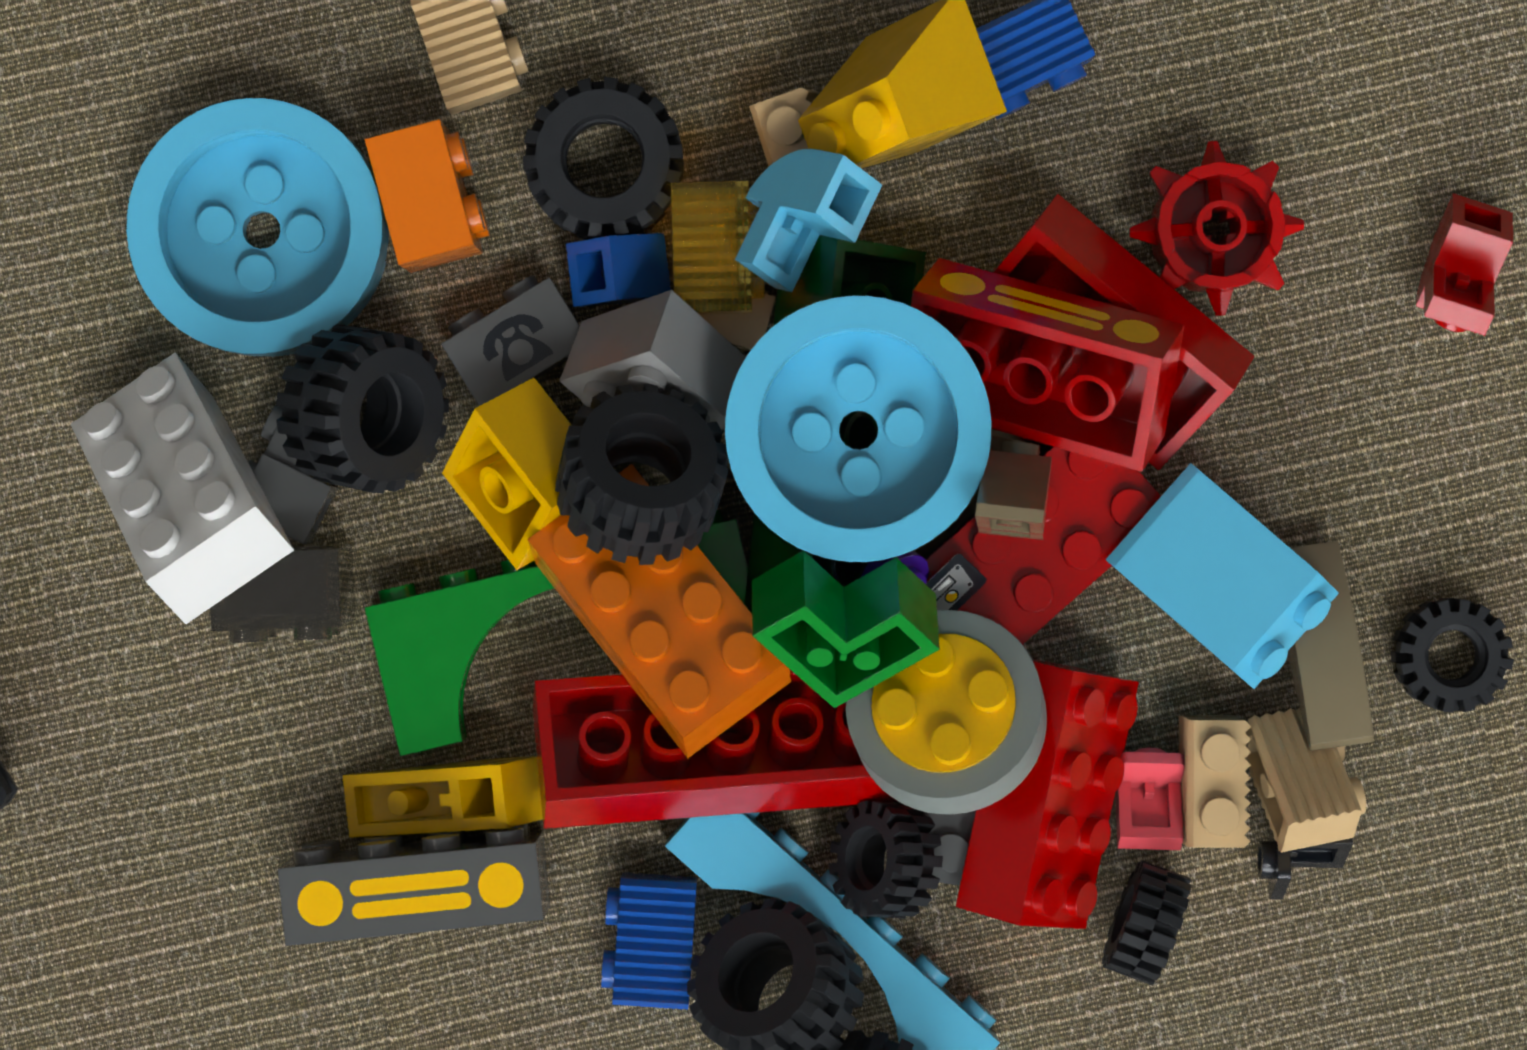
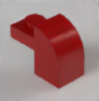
[1416,193,1513,336]

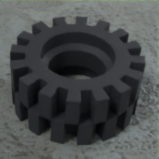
[1391,598,1514,713]
[829,801,943,919]
[1102,860,1191,985]

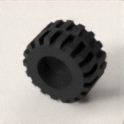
[523,77,684,240]
[276,325,449,494]
[555,384,729,565]
[687,899,864,1050]

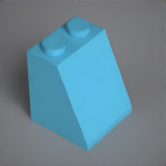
[1106,463,1339,689]

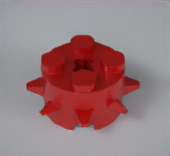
[1129,141,1304,316]

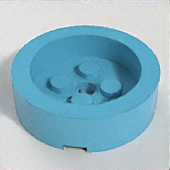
[126,98,389,357]
[725,296,992,562]

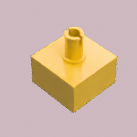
[442,377,571,570]

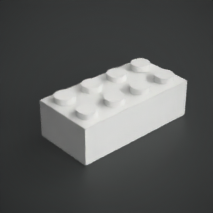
[70,353,294,624]

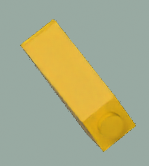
[342,756,543,838]

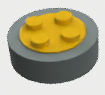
[846,610,1047,814]

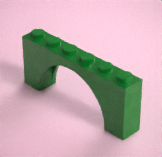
[365,509,748,756]

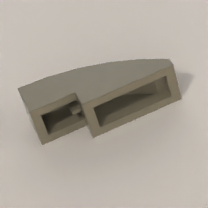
[1288,541,1374,751]

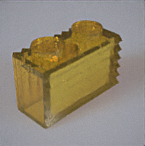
[671,181,765,315]

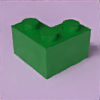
[752,550,940,708]

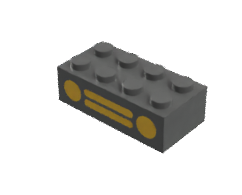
[278,823,551,946]

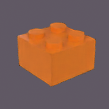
[364,119,490,273]

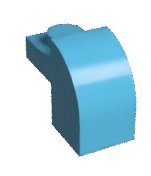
[735,149,882,292]

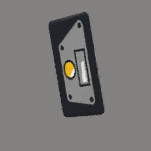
[926,554,987,611]

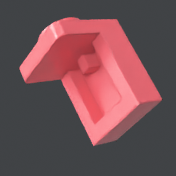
[1115,748,1185,851]

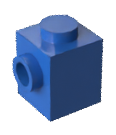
[566,233,671,307]

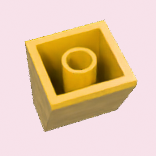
[798,0,1007,169]

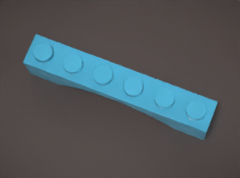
[665,812,1000,1050]

